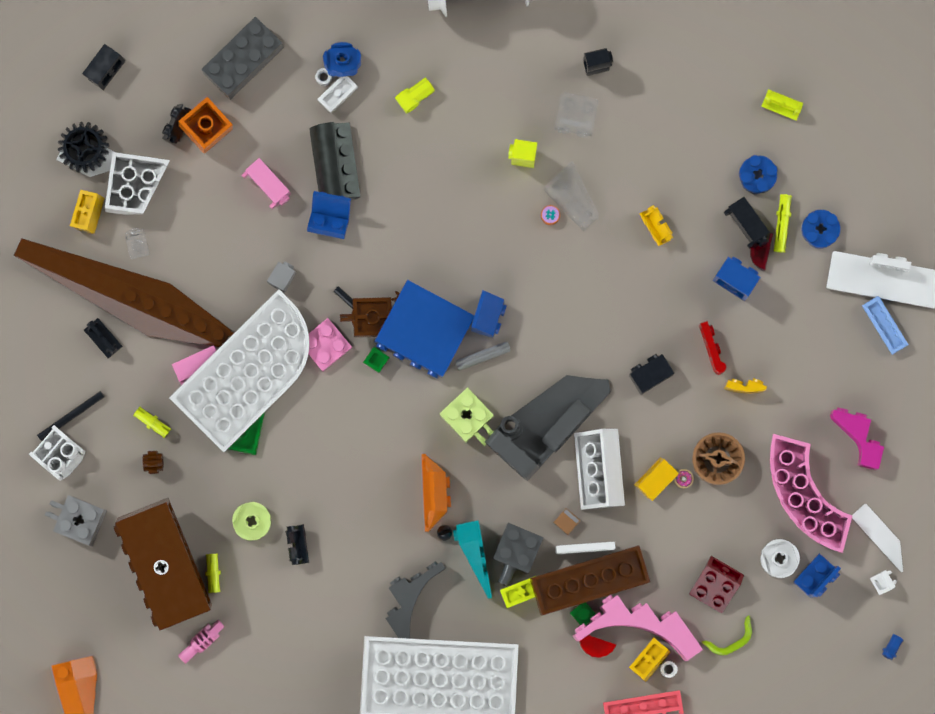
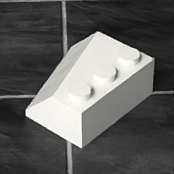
[105,152,170,215]

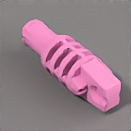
[178,620,224,664]

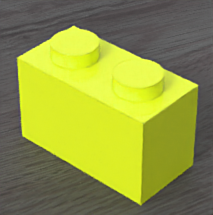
[508,139,537,168]

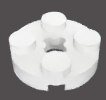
[760,539,800,578]

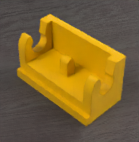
[70,189,105,234]
[634,457,679,501]
[629,638,671,682]

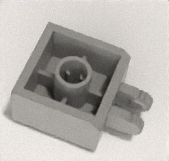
[45,495,107,546]

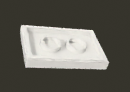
[555,542,615,555]

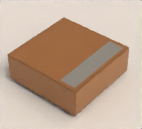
[553,508,581,535]

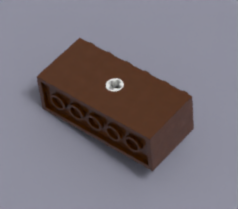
[113,498,212,631]

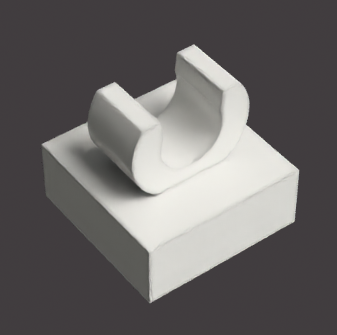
[870,570,897,595]

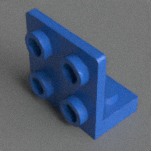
[307,191,351,239]
[793,553,841,598]

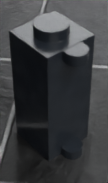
[724,197,770,249]

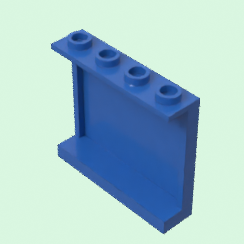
[374,280,475,379]

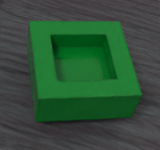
[363,347,390,373]
[570,602,596,625]

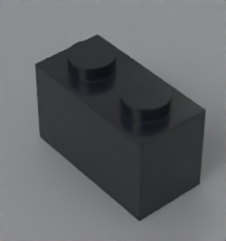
[629,353,675,395]

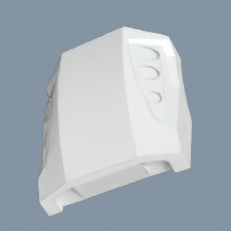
[29,425,86,481]

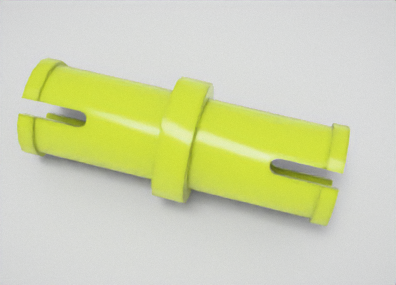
[133,406,171,438]
[205,553,221,593]

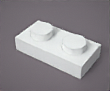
[317,76,358,113]

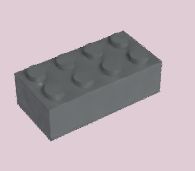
[201,16,284,100]

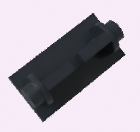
[162,104,191,144]
[84,318,123,359]
[285,524,309,565]

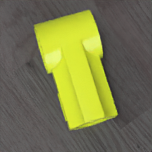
[395,77,435,114]

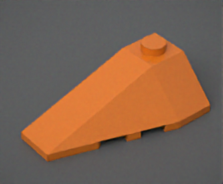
[52,656,97,714]

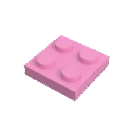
[308,318,352,372]

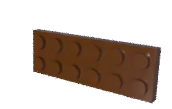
[530,545,650,616]

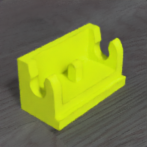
[500,576,535,608]

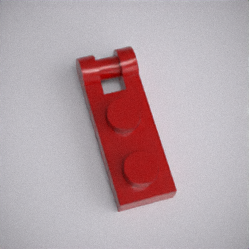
[699,321,726,375]

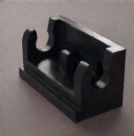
[82,44,126,91]

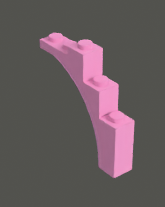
[573,595,703,662]

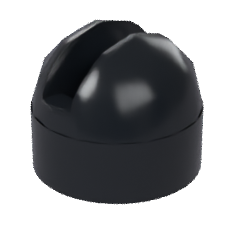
[437,525,452,541]

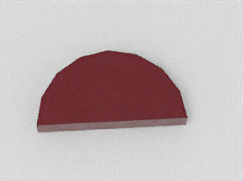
[750,233,773,271]

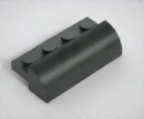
[309,122,361,199]

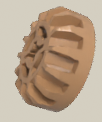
[692,432,745,485]

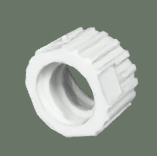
[315,68,333,86]
[660,661,678,678]

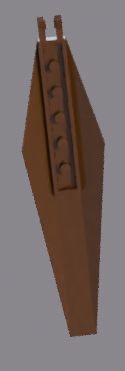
[14,238,234,347]

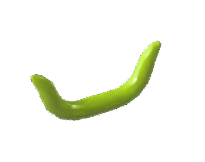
[702,615,752,655]

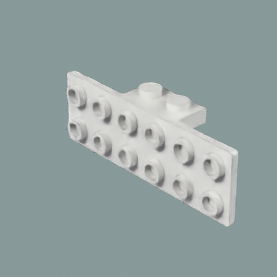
[826,251,935,309]

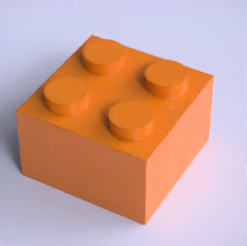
[179,97,233,154]

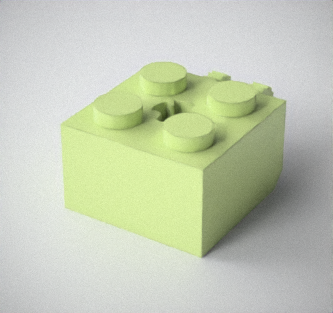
[440,387,494,446]

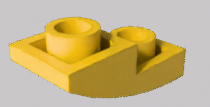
[724,378,767,394]

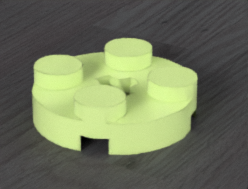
[232,502,271,541]

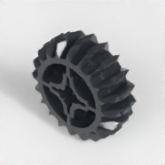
[58,122,110,173]

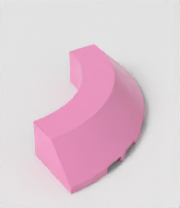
[770,434,852,553]

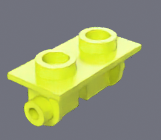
[761,89,803,121]

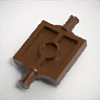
[340,297,392,337]

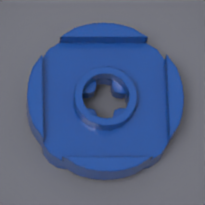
[323,42,361,77]
[739,155,777,194]
[801,210,840,248]

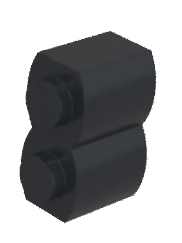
[583,48,613,76]

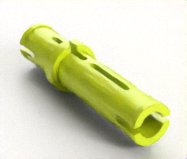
[773,194,792,253]

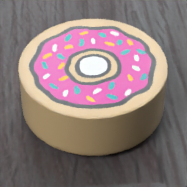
[674,469,694,489]

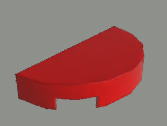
[579,635,616,658]

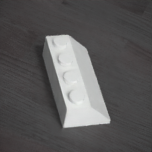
[574,429,625,510]

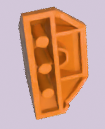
[421,454,451,532]

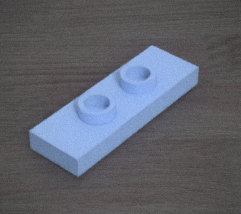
[862,296,909,355]

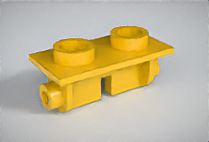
[639,205,673,246]

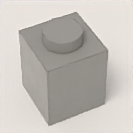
[267,261,296,293]

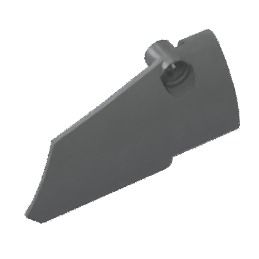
[485,375,611,481]

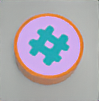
[541,205,560,225]

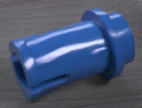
[882,634,904,660]

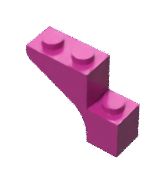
[830,407,884,470]

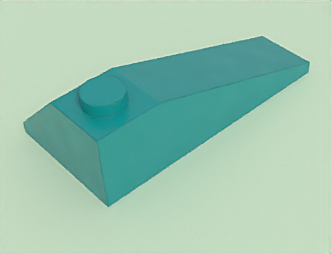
[453,520,492,599]

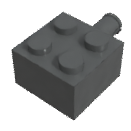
[493,523,544,586]

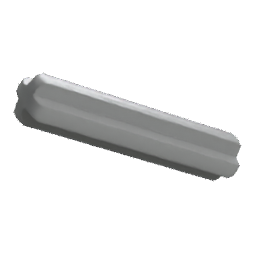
[456,342,511,370]

